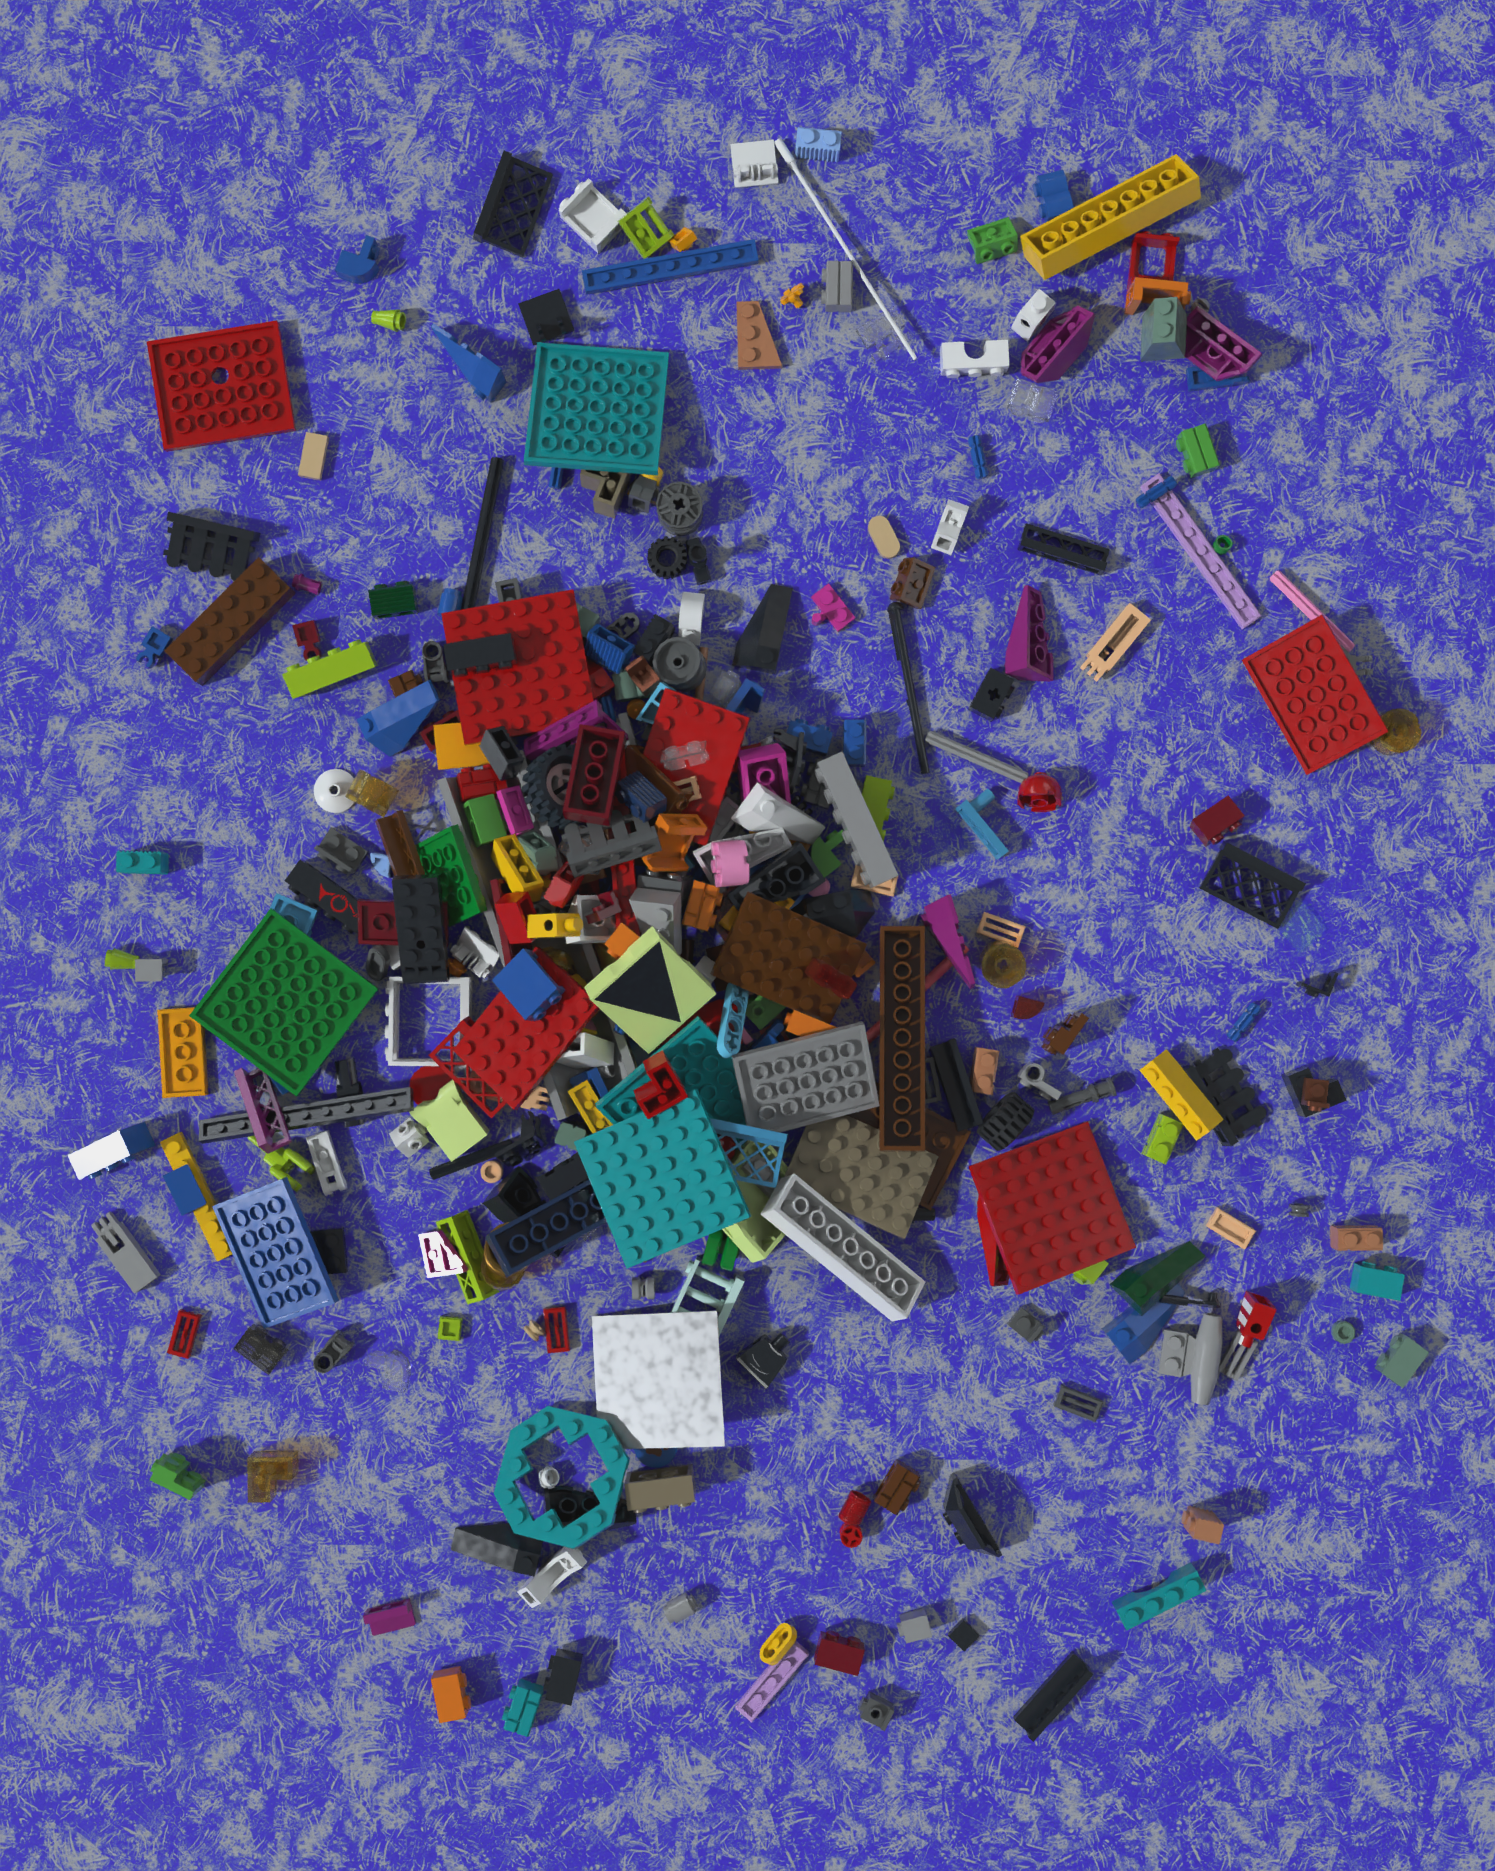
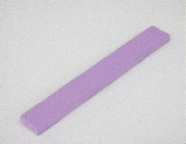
[1140,473,1262,629]

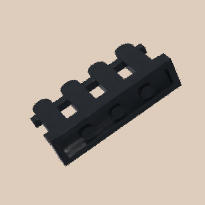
[163,512,260,581]
[1182,1048,1266,1146]

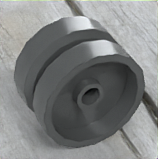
[653,637,707,692]

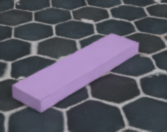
[735,1641,809,1723]

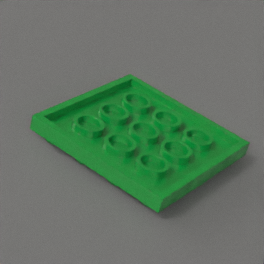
[415,824,487,927]

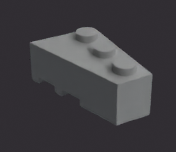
[629,888,682,956]

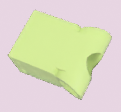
[409,1080,490,1162]

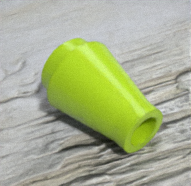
[371,309,406,332]
[105,948,140,970]

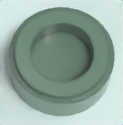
[1331,1320,1355,1344]

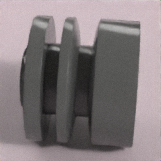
[656,482,703,536]

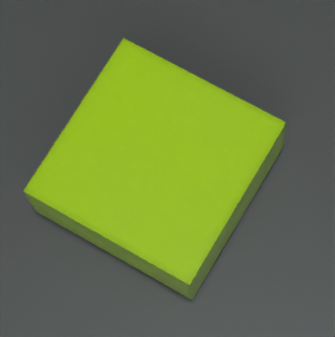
[438,1316,463,1341]

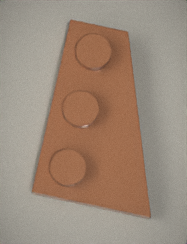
[736,301,782,370]

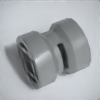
[632,1277,655,1300]

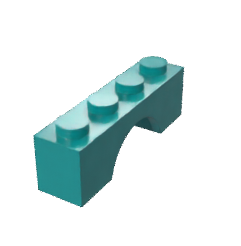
[1112,1562,1207,1631]

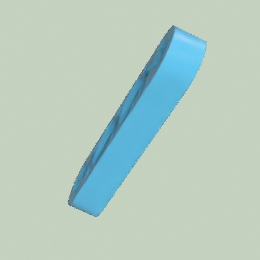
[717,983,749,1058]

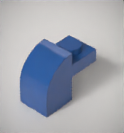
[335,235,380,284]

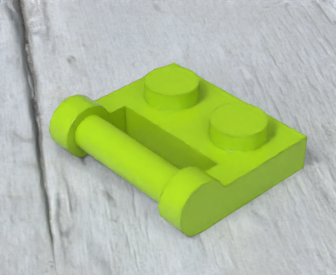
[617,196,674,259]

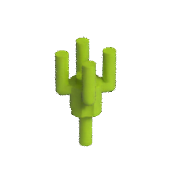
[247,1136,316,1192]

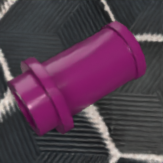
[292,573,322,595]

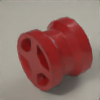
[839,1523,863,1548]

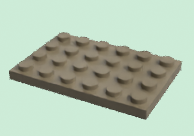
[784,1115,939,1239]

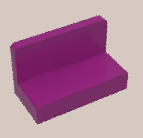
[363,1598,416,1636]

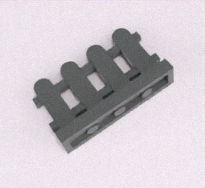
[561,810,662,878]

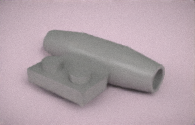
[1158,1313,1223,1405]

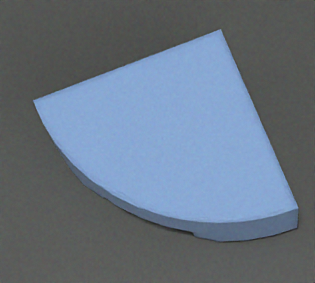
[370,853,392,878]

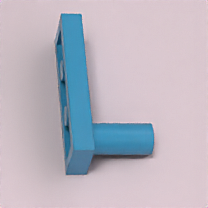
[955,789,1009,860]

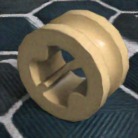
[523,1319,545,1342]

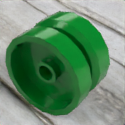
[702,1229,740,1272]

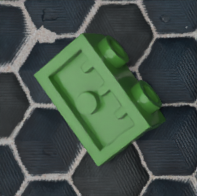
[967,217,1018,264]

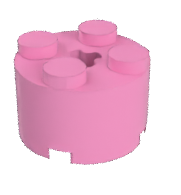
[711,840,749,887]

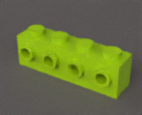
[282,639,378,699]

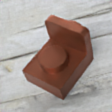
[1301,1078,1330,1112]

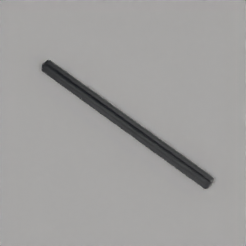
[461,457,504,610]

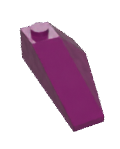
[1005,585,1053,682]
[921,894,975,989]

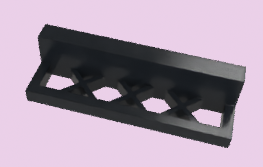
[1017,523,1110,575]
[930,1038,983,1132]
[1013,1651,1093,1742]

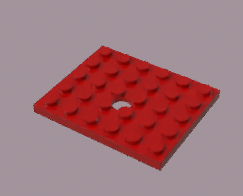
[147,320,296,452]

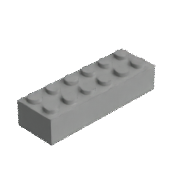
[814,752,898,888]

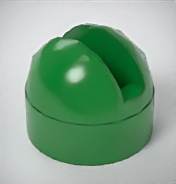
[1213,535,1233,555]

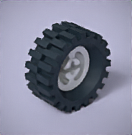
[522,744,582,829]

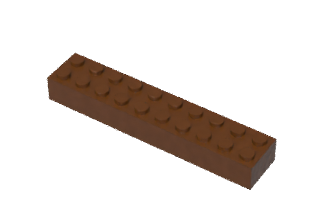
[879,926,925,1152]

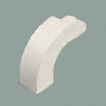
[517,1547,587,1608]

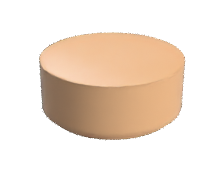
[480,1160,504,1183]

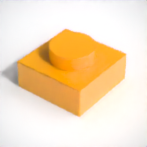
[668,227,697,252]

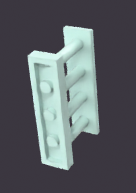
[670,1256,745,1337]

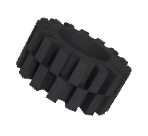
[647,536,687,579]

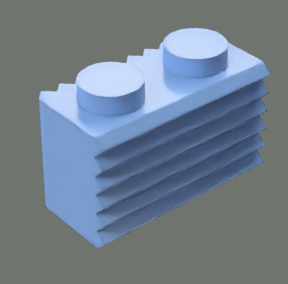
[795,127,842,162]

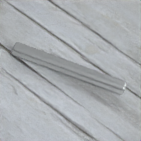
[925,731,1029,783]

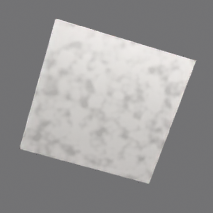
[592,1311,725,1449]

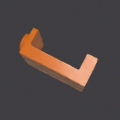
[1124,277,1191,315]
[641,813,707,872]

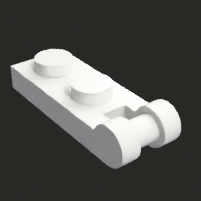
[306,1130,347,1196]

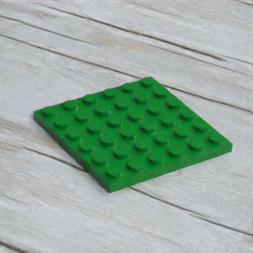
[189,908,379,1097]

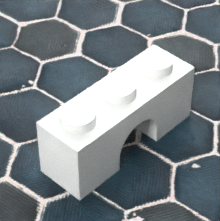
[940,340,1009,378]

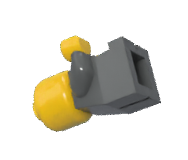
[627,467,663,513]

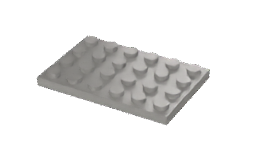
[732,1021,880,1132]

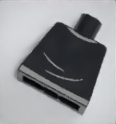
[736,1333,790,1389]

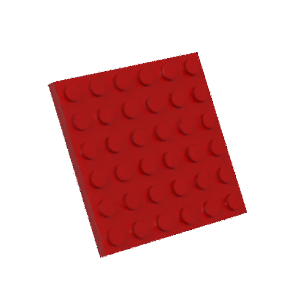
[441,589,594,746]
[968,1121,1136,1295]

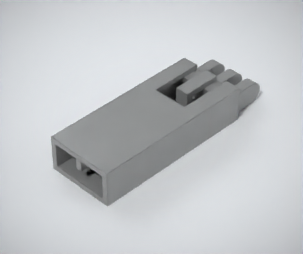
[91,1211,161,1294]

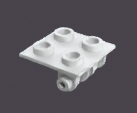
[730,140,778,188]
[450,927,500,979]

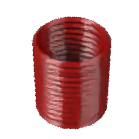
[838,1490,871,1528]

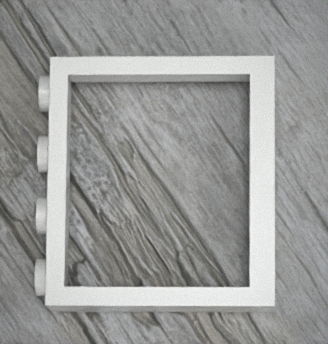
[385,976,473,1066]

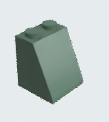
[1140,297,1187,362]

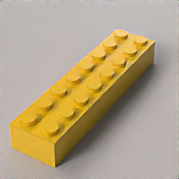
[1020,154,1201,280]

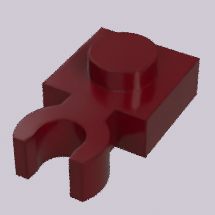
[292,620,322,661]

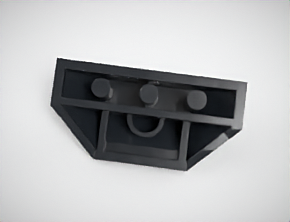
[790,890,875,937]
[943,1473,1002,1557]

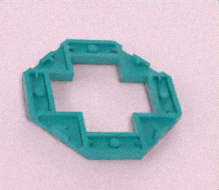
[494,1406,630,1549]

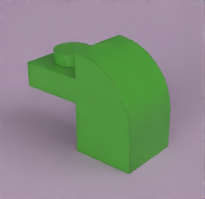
[810,829,844,878]

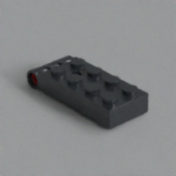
[392,874,450,984]

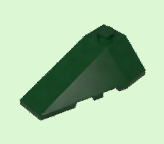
[1110,1241,1206,1316]

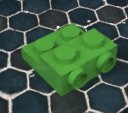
[150,1453,206,1500]

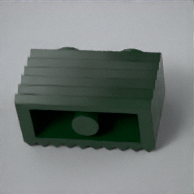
[368,581,419,619]

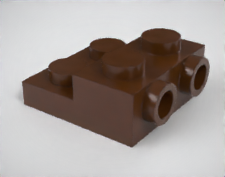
[1041,1012,1089,1056]

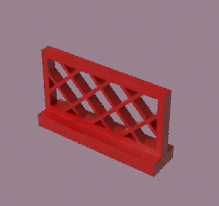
[429,1016,507,1119]

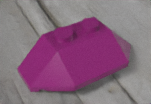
[1021,305,1095,383]
[1185,306,1262,381]

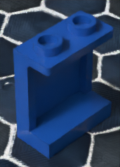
[725,678,765,714]
[492,948,566,1021]

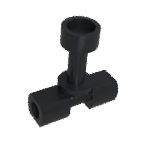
[685,537,712,585]

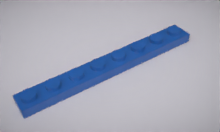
[582,239,759,295]

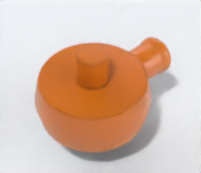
[626,699,646,719]

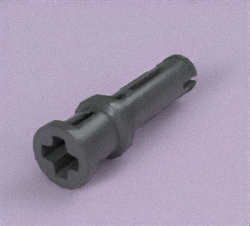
[1048,1077,1117,1115]

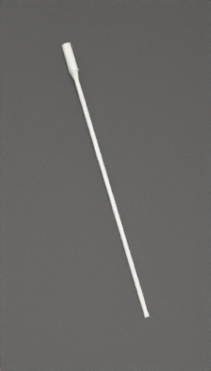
[774,138,917,361]

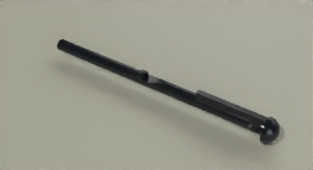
[887,602,930,774]

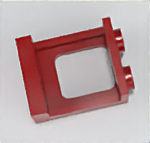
[1127,231,1180,291]

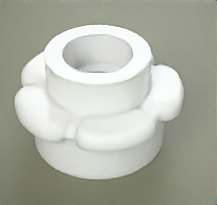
[539,1467,559,1489]

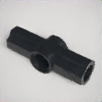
[335,1058,365,1127]

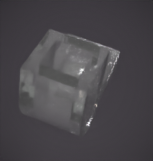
[364,1349,411,1393]

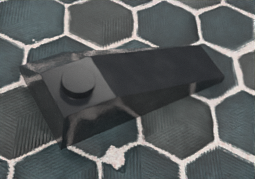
[732,584,793,674]

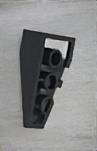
[727,841,826,911]
[483,1166,565,1258]
[543,1486,637,1531]
[451,1522,544,1577]

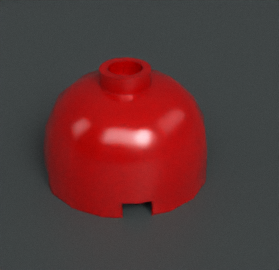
[1017,772,1062,812]

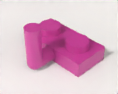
[811,583,855,632]

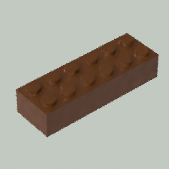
[164,557,296,686]

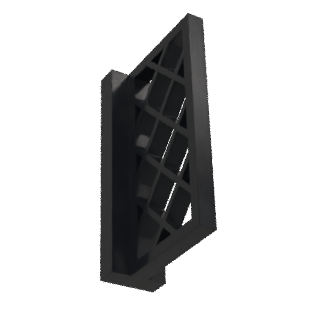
[473,150,553,258]
[1199,840,1306,929]

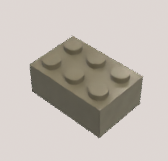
[624,1464,696,1513]

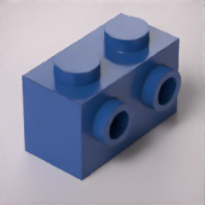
[787,718,833,756]

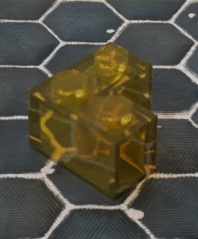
[247,1450,299,1503]

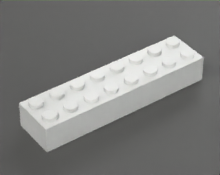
[761,1174,925,1321]

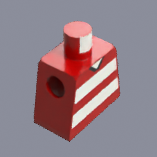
[1236,1291,1277,1348]

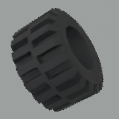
[977,1092,1035,1151]

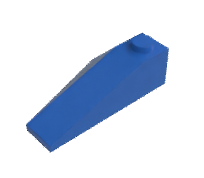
[431,323,507,403]
[357,680,440,757]
[1102,1284,1185,1365]

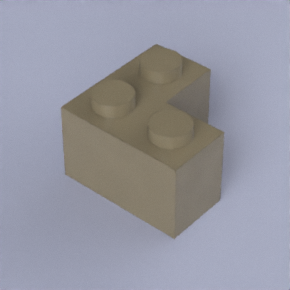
[580,470,630,519]

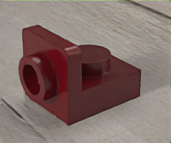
[585,890,621,924]

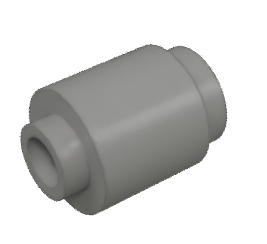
[663,1592,698,1624]

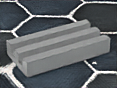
[1219,1330,1258,1381]

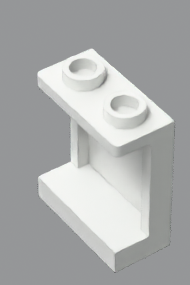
[559,178,627,254]

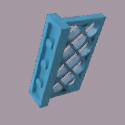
[710,1118,788,1188]

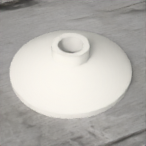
[314,769,358,813]

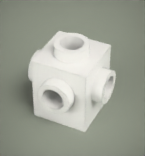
[389,1118,429,1158]

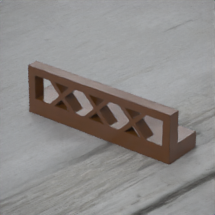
[375,809,425,876]

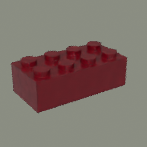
[563,724,626,826]

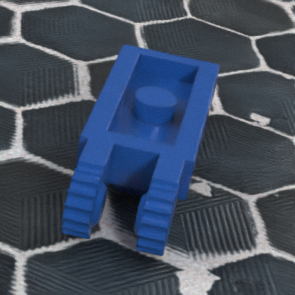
[1186,366,1250,392]

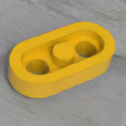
[760,1623,797,1666]

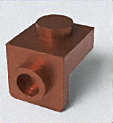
[625,656,662,696]

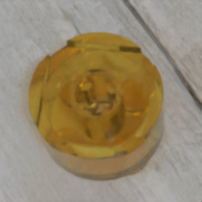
[1369,708,1421,756]
[345,769,399,817]
[979,941,1026,988]

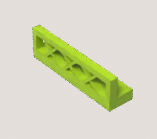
[436,1209,500,1304]

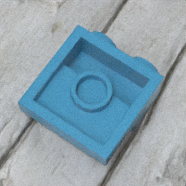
[269,893,319,936]

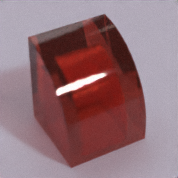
[1010,996,1045,1019]

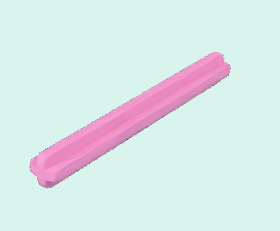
[1270,570,1355,653]

